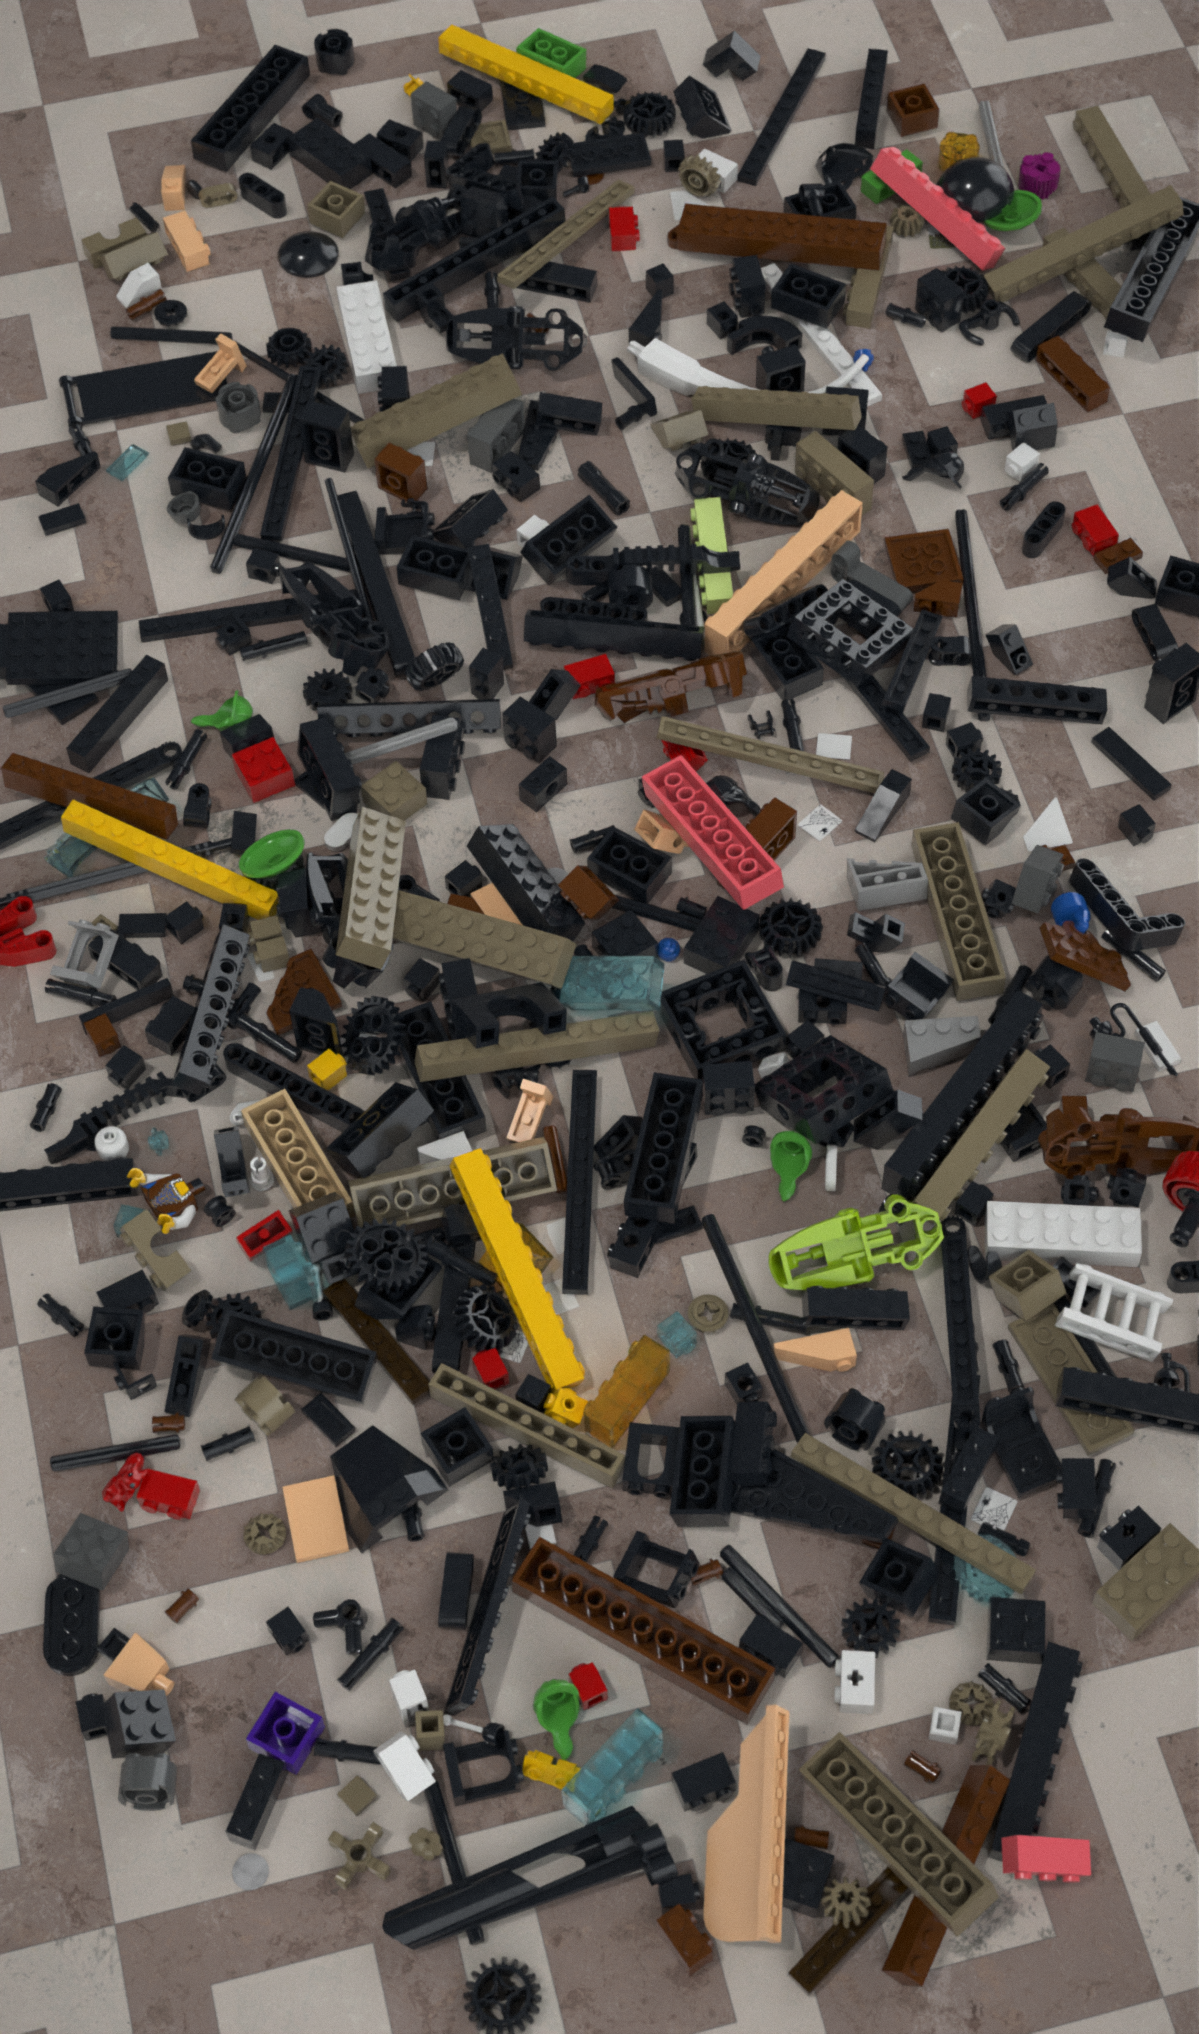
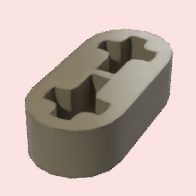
[199,183,238,208]

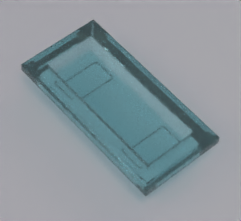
[106,444,149,481]

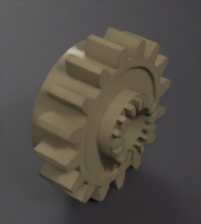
[678,154,721,197]

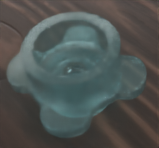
[148,1127,169,1156]

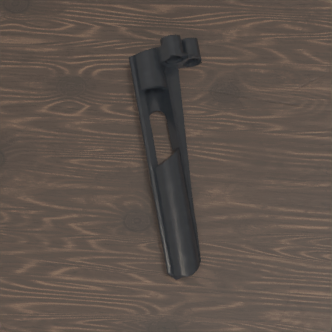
[382,1805,678,1950]

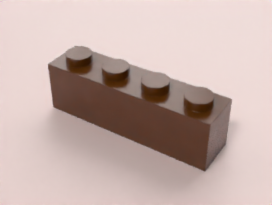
[1036,335,1110,412]

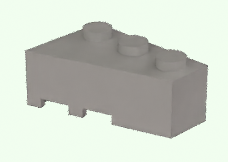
[847,858,928,911]
[903,1016,981,1077]

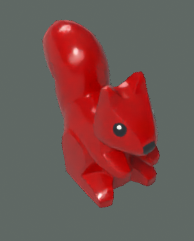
[102,1453,148,1512]

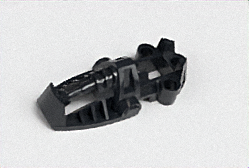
[365,184,468,271]
[446,306,588,371]
[674,438,820,526]
[279,562,389,677]
[306,853,394,989]

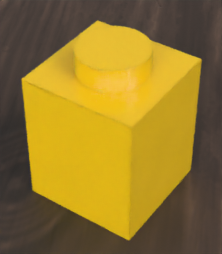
[307,1049,347,1091]

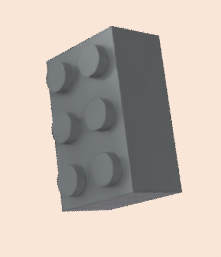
[467,398,525,473]

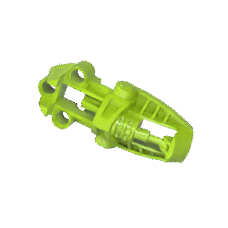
[768,1194,944,1290]

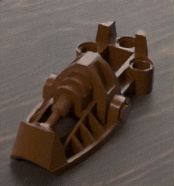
[594,651,747,721]
[1038,1107,1199,1179]

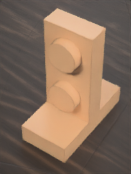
[194,333,247,393]
[507,1079,553,1143]

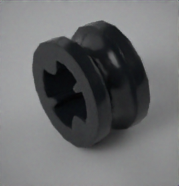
[742,1125,766,1147]

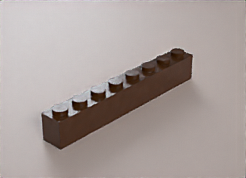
[1,753,178,840]
[881,1765,1010,1987]

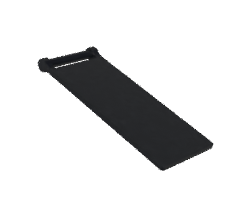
[59,351,227,429]

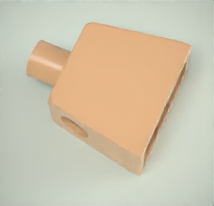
[634,809,689,854]
[104,1633,175,1696]

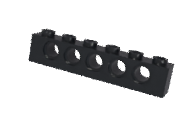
[967,676,1108,724]
[607,1142,698,1278]

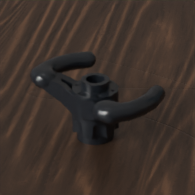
[959,299,1020,346]

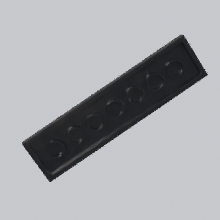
[443,1499,531,1716]

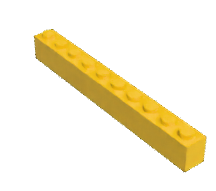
[438,24,614,124]
[61,800,279,920]
[449,1148,585,1393]

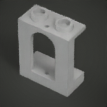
[50,919,119,989]

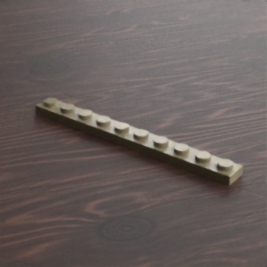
[497,179,635,289]
[656,716,884,793]
[791,1433,1036,1595]

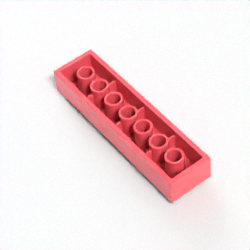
[641,755,784,910]

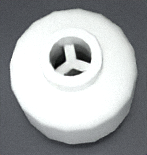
[95,1126,129,1161]

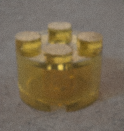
[938,132,980,171]

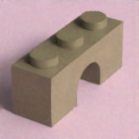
[81,217,147,269]
[119,1209,192,1291]

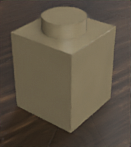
[415,1710,445,1751]

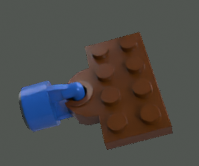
[1039,892,1131,992]

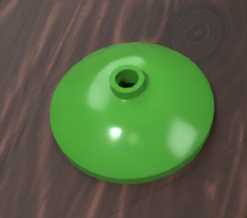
[983,190,1042,232]
[239,829,305,879]

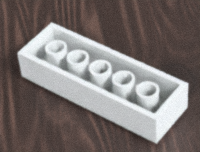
[336,280,396,394]
[985,1201,1142,1267]

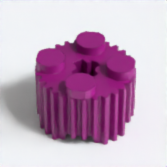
[1018,152,1061,200]

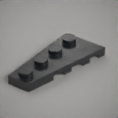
[518,400,559,471]

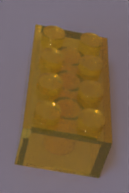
[583,1335,670,1448]

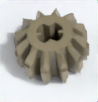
[890,204,925,238]
[821,1876,871,1928]

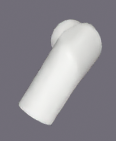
[230,1100,260,1125]

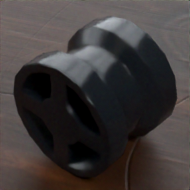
[204,1195,236,1227]

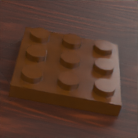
[884,528,964,591]

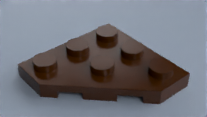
[266,949,342,1035]

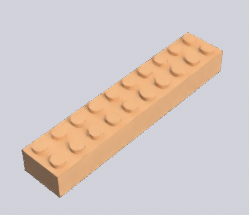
[704,490,862,656]

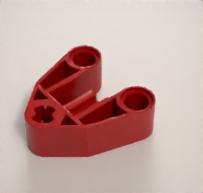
[0,896,57,967]

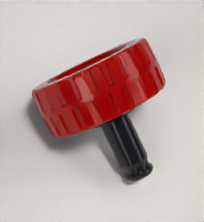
[1162,1151,1199,1248]

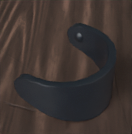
[186,515,225,540]
[967,1245,1002,1284]

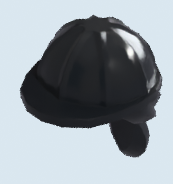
[902,451,964,489]
[706,775,761,817]

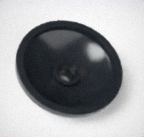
[278,231,339,278]

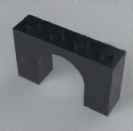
[452,982,567,1049]

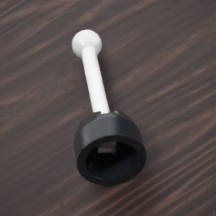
[311,1263,333,1321]
[443,1714,505,1747]

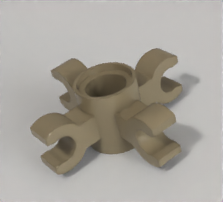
[972,1700,1015,1765]
[328,1822,391,1890]

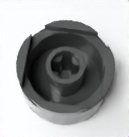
[216,382,261,433]
[118,1753,177,1811]

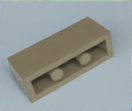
[99,231,168,281]

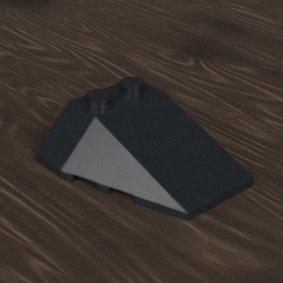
[330,1425,448,1553]

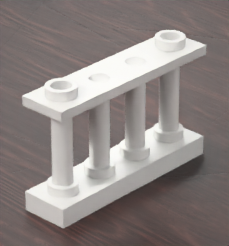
[1055,1263,1173,1362]

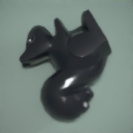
[492,1064,541,1098]

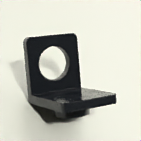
[113,1361,157,1400]

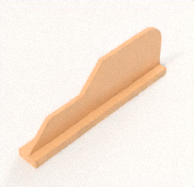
[704,1705,789,1943]

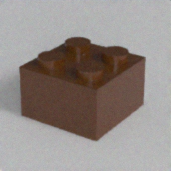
[886,83,940,137]
[374,443,427,502]
[558,865,619,920]

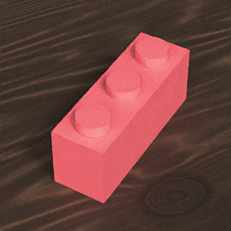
[1002,1835,1091,1883]

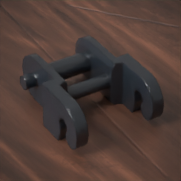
[401,498,428,514]
[747,710,776,739]

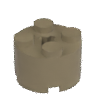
[234,1374,296,1437]

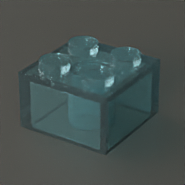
[263,1234,319,1310]

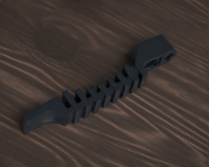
[566,544,741,586]
[44,1063,226,1164]

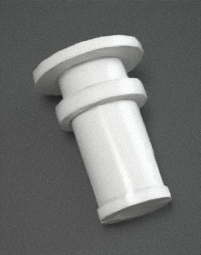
[250,1157,274,1191]

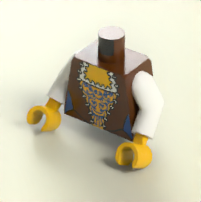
[127,1168,205,1234]

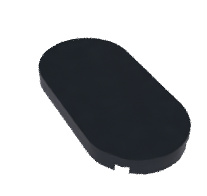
[43,1574,100,1676]

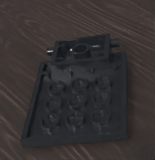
[0,611,118,685]

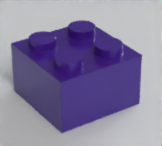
[246,1692,325,1775]

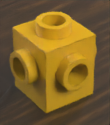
[543,1388,588,1429]

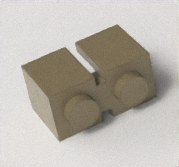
[247,915,289,973]

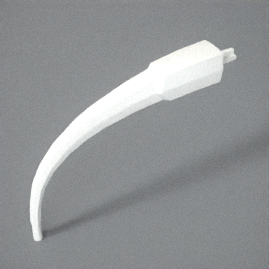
[627,338,869,396]

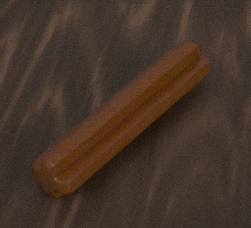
[543,1125,567,1193]

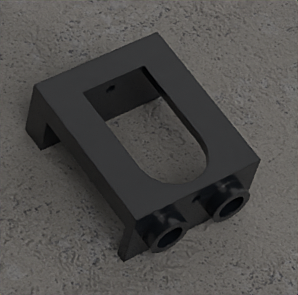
[622,1422,679,1498]
[613,1531,699,1609]
[442,1730,524,1806]

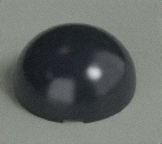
[936,157,1014,223]

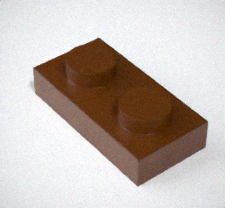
[1093,538,1143,575]

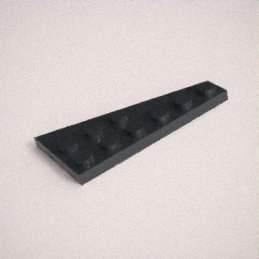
[731,1449,899,1543]

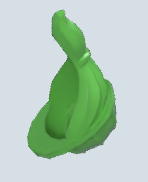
[191,690,253,731]
[770,1130,813,1202]
[533,1679,580,1761]

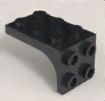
[980,1387,1061,1498]

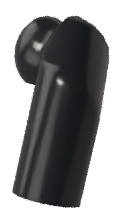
[186,180,210,199]
[190,434,222,454]

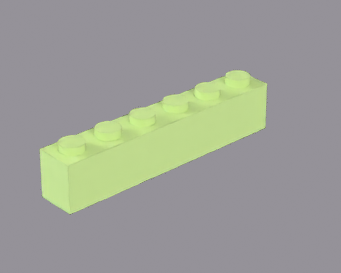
[690,497,733,614]

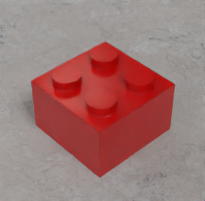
[232,737,295,803]

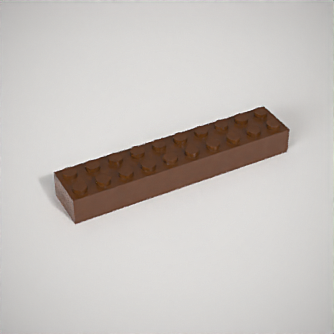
[677,203,887,270]
[511,1536,775,1725]

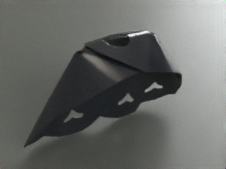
[815,143,873,190]

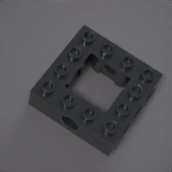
[787,579,913,687]
[657,959,786,1079]
[755,1035,894,1144]

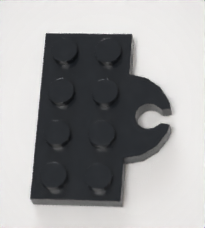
[569,124,652,177]

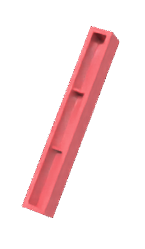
[870,147,1006,271]

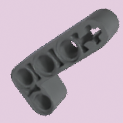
[831,541,914,613]

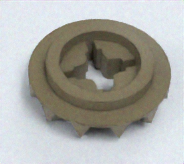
[688,1294,729,1333]
[243,1513,286,1555]
[949,1681,994,1726]

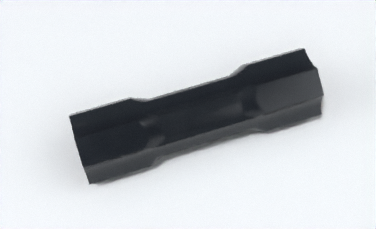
[578,461,630,515]

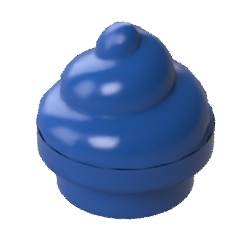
[853,349,874,372]
[658,938,680,962]

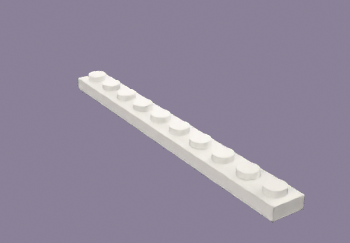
[761,263,882,406]

